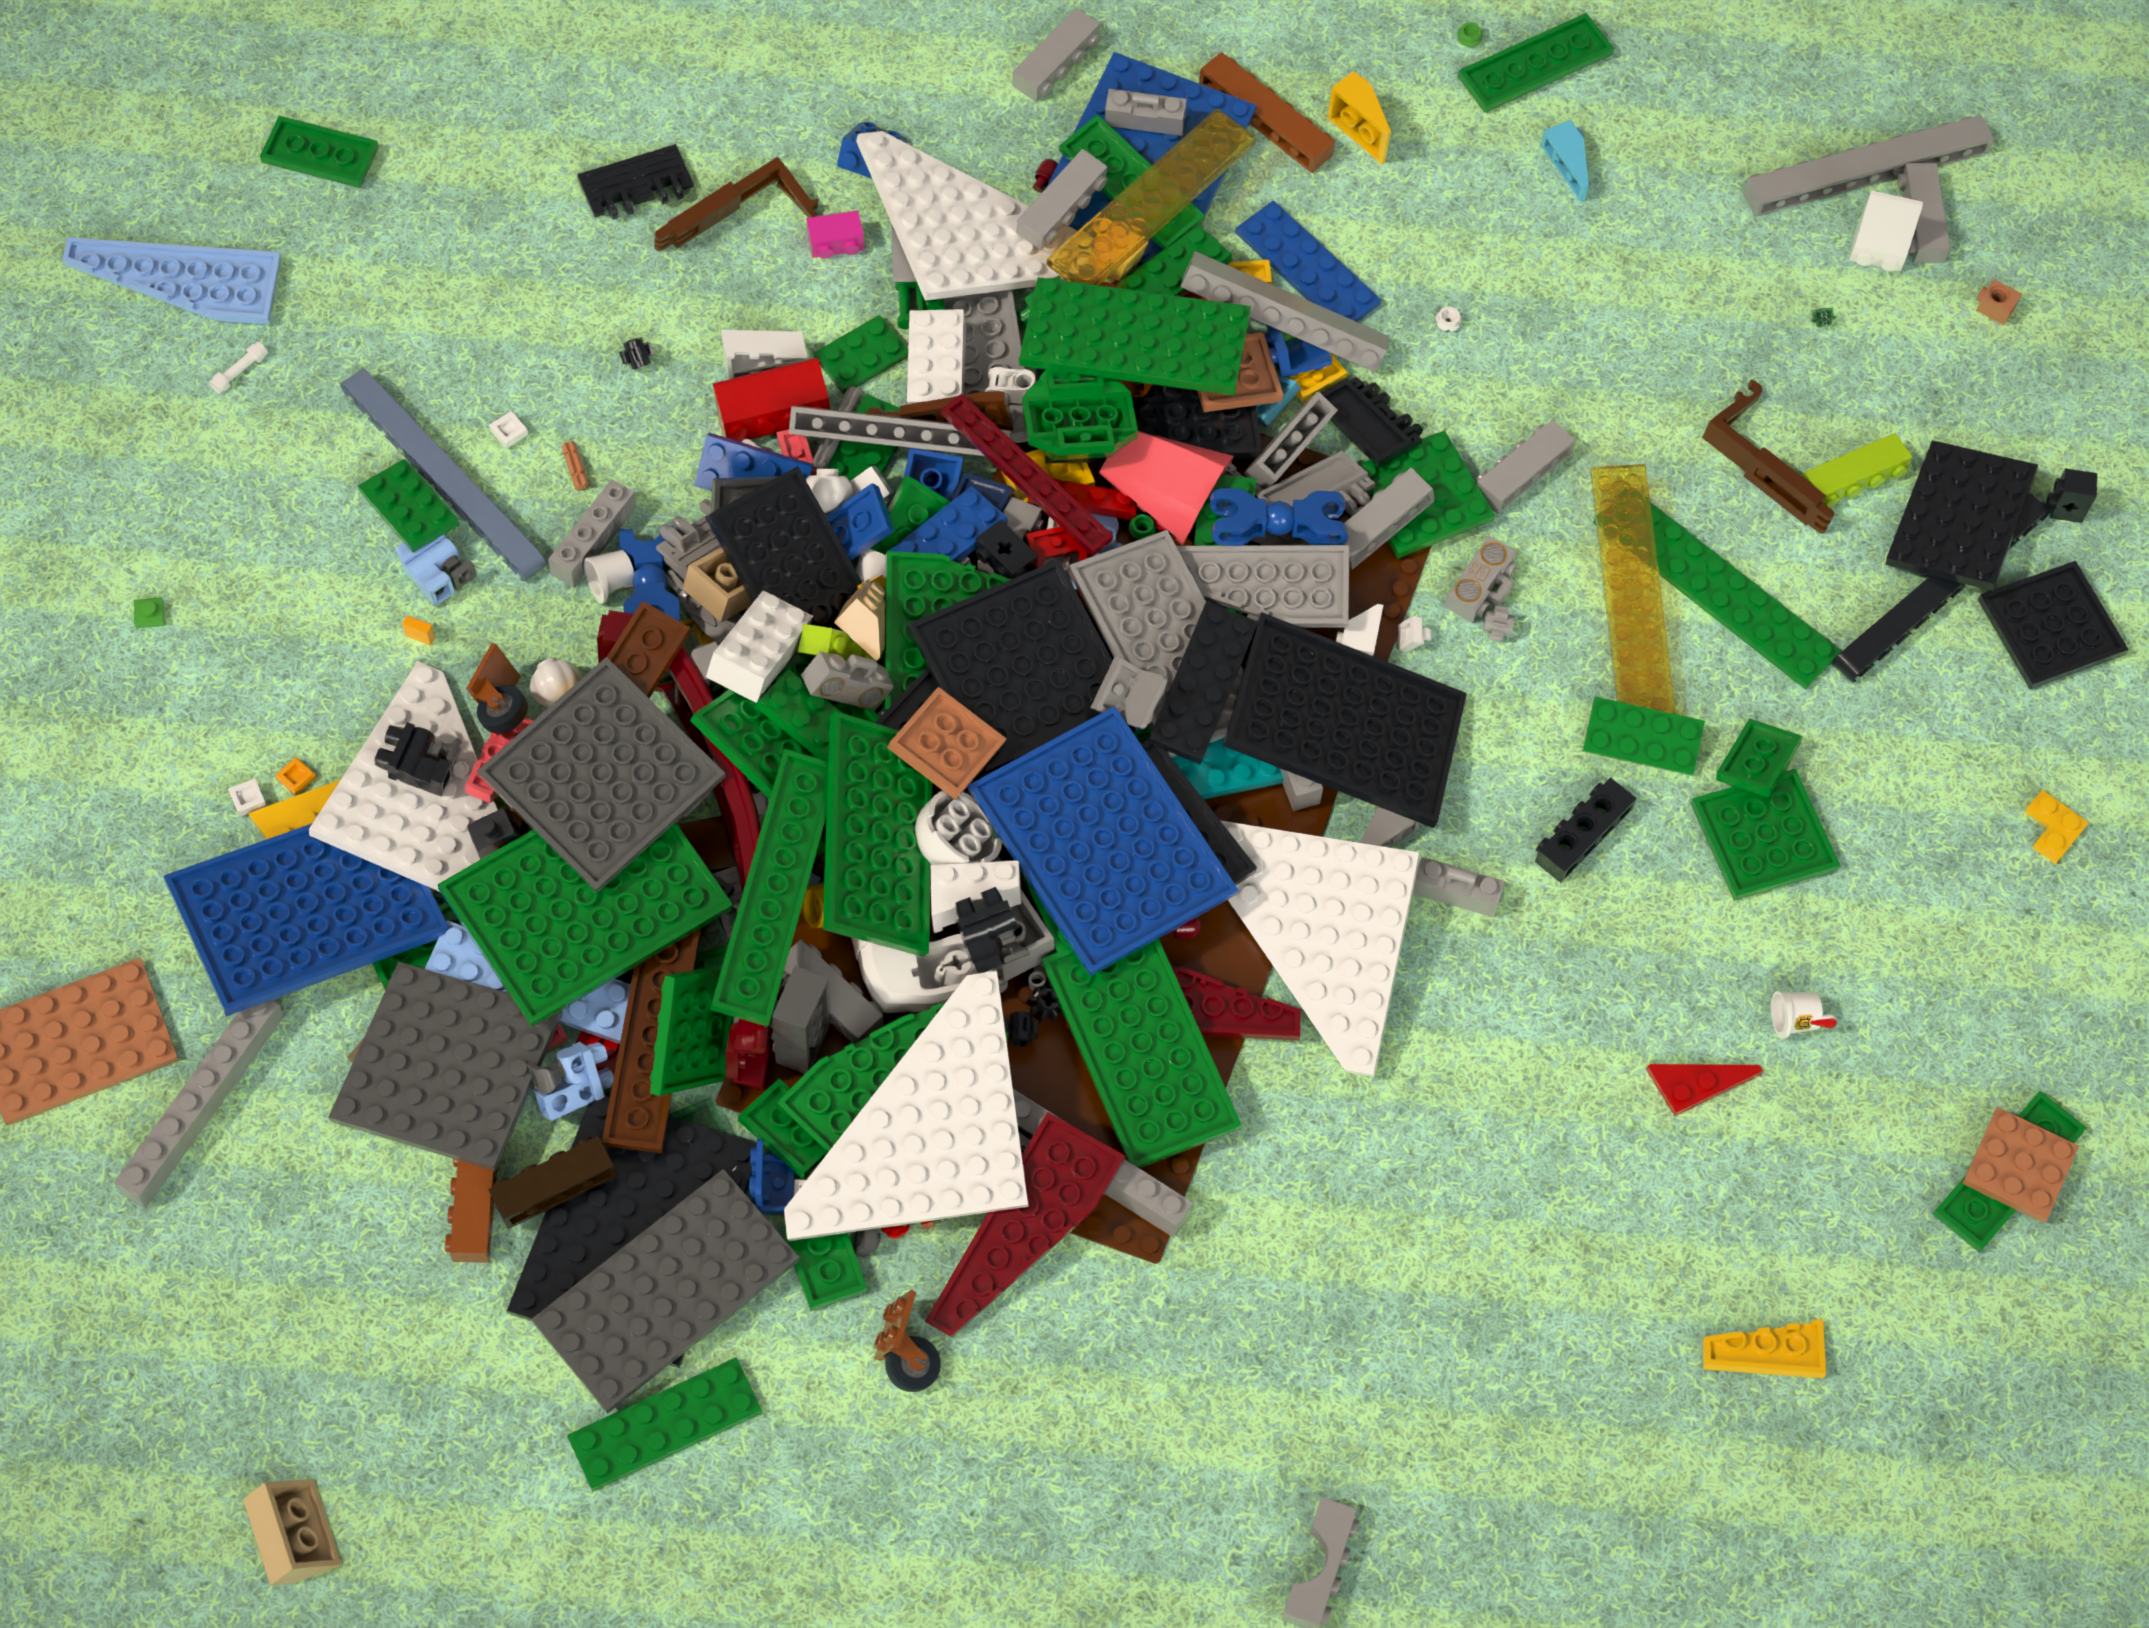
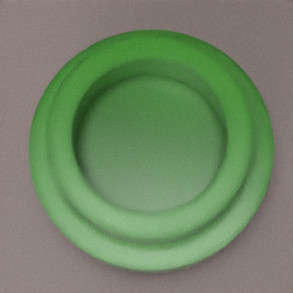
[1457,22,1483,47]

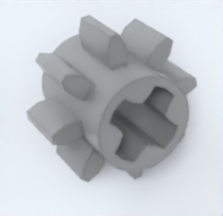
[1483,605,1514,641]

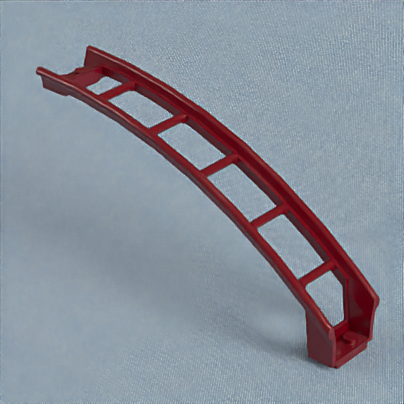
[597,610,772,1091]

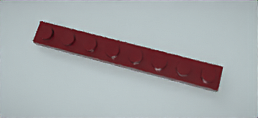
[941,393,1113,557]

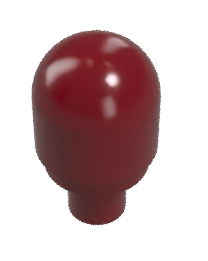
[1033,159,1058,192]
[1168,917,1202,939]

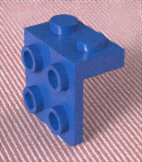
[837,122,907,179]
[1264,324,1332,377]
[750,1139,795,1215]

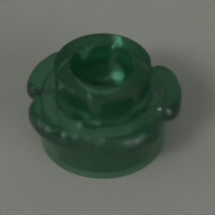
[1810,308,1837,327]

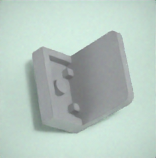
[1091,657,1168,729]

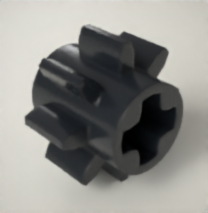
[619,337,655,369]
[1026,985,1062,1023]
[1004,1011,1038,1047]

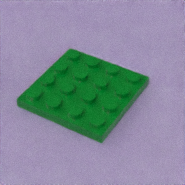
[1358,430,1495,559]
[1690,769,1840,901]
[650,965,734,1096]

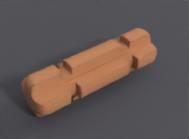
[562,441,590,491]

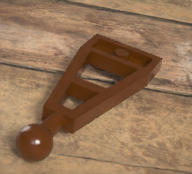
[866,391,1014,430]

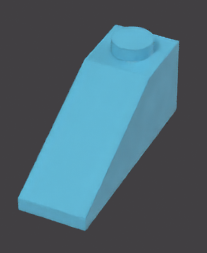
[1541,120,1589,202]

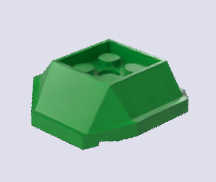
[1022,370,1138,461]

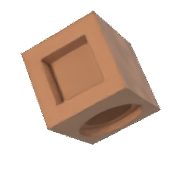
[1976,279,2022,325]

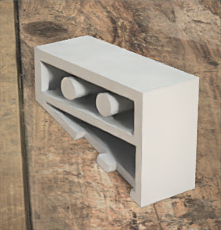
[721,330,808,379]
[931,861,1021,933]

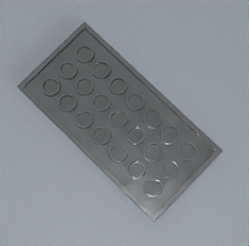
[531,1169,800,1414]

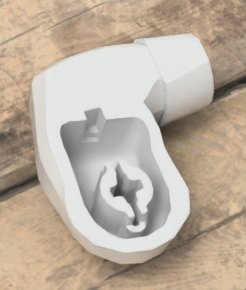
[852,934,993,1013]

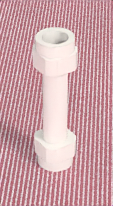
[208,341,268,394]

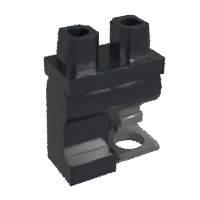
[375,722,462,797]
[955,887,1030,974]

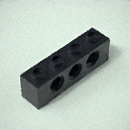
[1535,777,1637,883]

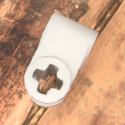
[985,367,1036,404]

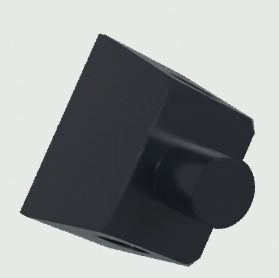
[467,808,529,860]

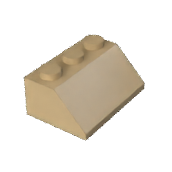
[834,579,886,661]
[243,1479,342,1586]

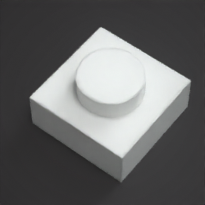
[489,411,528,449]
[228,778,267,817]

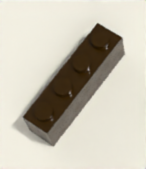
[488,1136,617,1230]

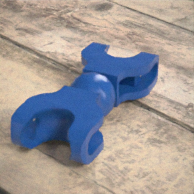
[1210,488,1348,546]
[619,526,681,622]

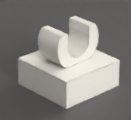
[1398,616,1432,652]

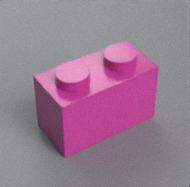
[806,210,864,259]

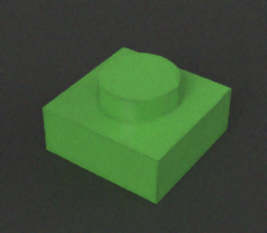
[134,597,164,628]

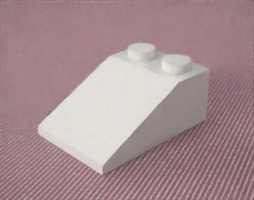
[1849,191,1923,272]

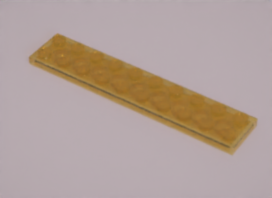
[1046,108,1257,285]
[1590,464,1676,714]

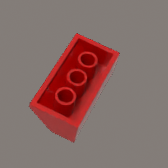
[712,358,830,442]

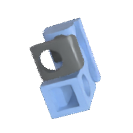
[395,535,477,607]
[527,1042,614,1121]

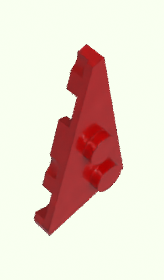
[1646,1064,1763,1116]

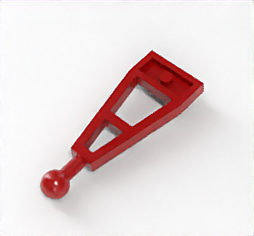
[1026,526,1090,617]

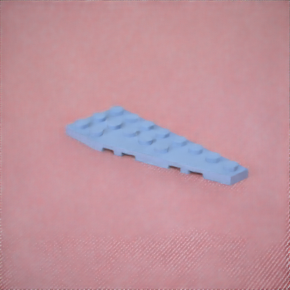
[63,237,282,325]

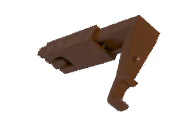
[654,156,819,251]
[1702,380,1835,533]

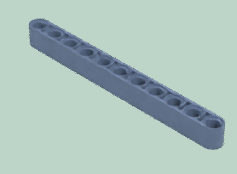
[340,368,546,582]

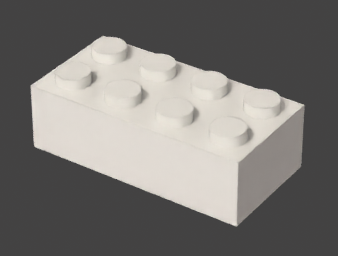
[907,309,966,415]
[706,591,813,703]

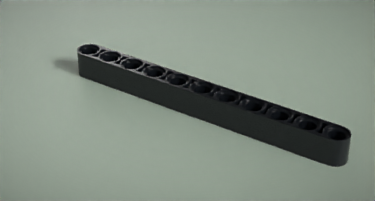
[1832,491,2051,683]

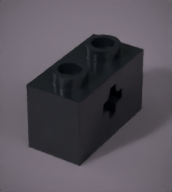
[2046,468,2098,523]
[975,519,1038,579]

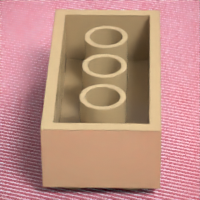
[683,548,753,622]

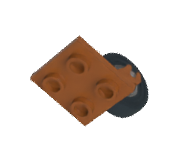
[466,643,528,734]
[874,1290,941,1392]

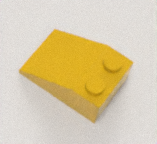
[1327,71,1391,164]

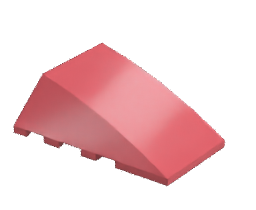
[1099,431,1234,546]

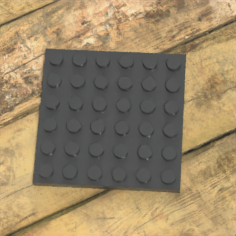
[477,657,726,893]
[328,962,563,1171]

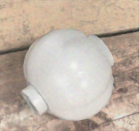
[806,469,853,516]
[530,658,582,708]

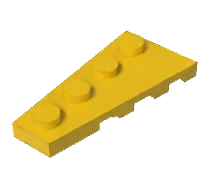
[248,779,341,839]
[1702,1319,1826,1379]

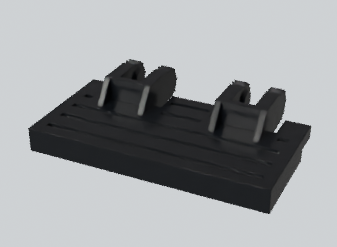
[577,144,694,220]
[1321,377,1424,468]

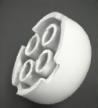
[915,791,1002,865]

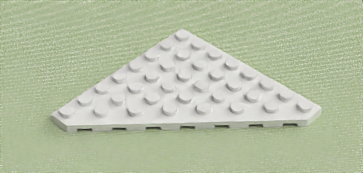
[856,131,1109,300]
[309,661,497,892]
[1221,821,1420,1077]
[784,971,1029,1241]

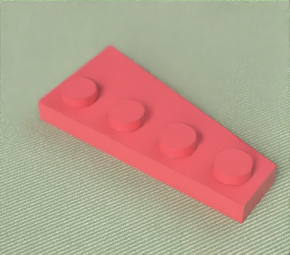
[465,717,534,803]

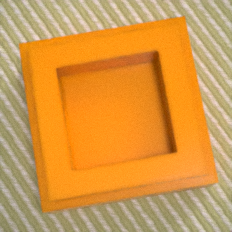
[402,616,435,646]
[275,757,317,796]

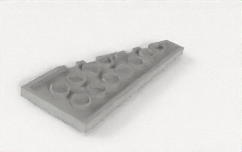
[1176,545,1350,627]

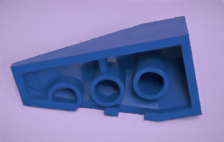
[903,448,964,500]

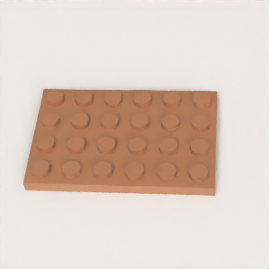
[0,957,179,1126]

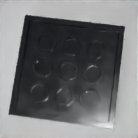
[1977,561,2129,689]

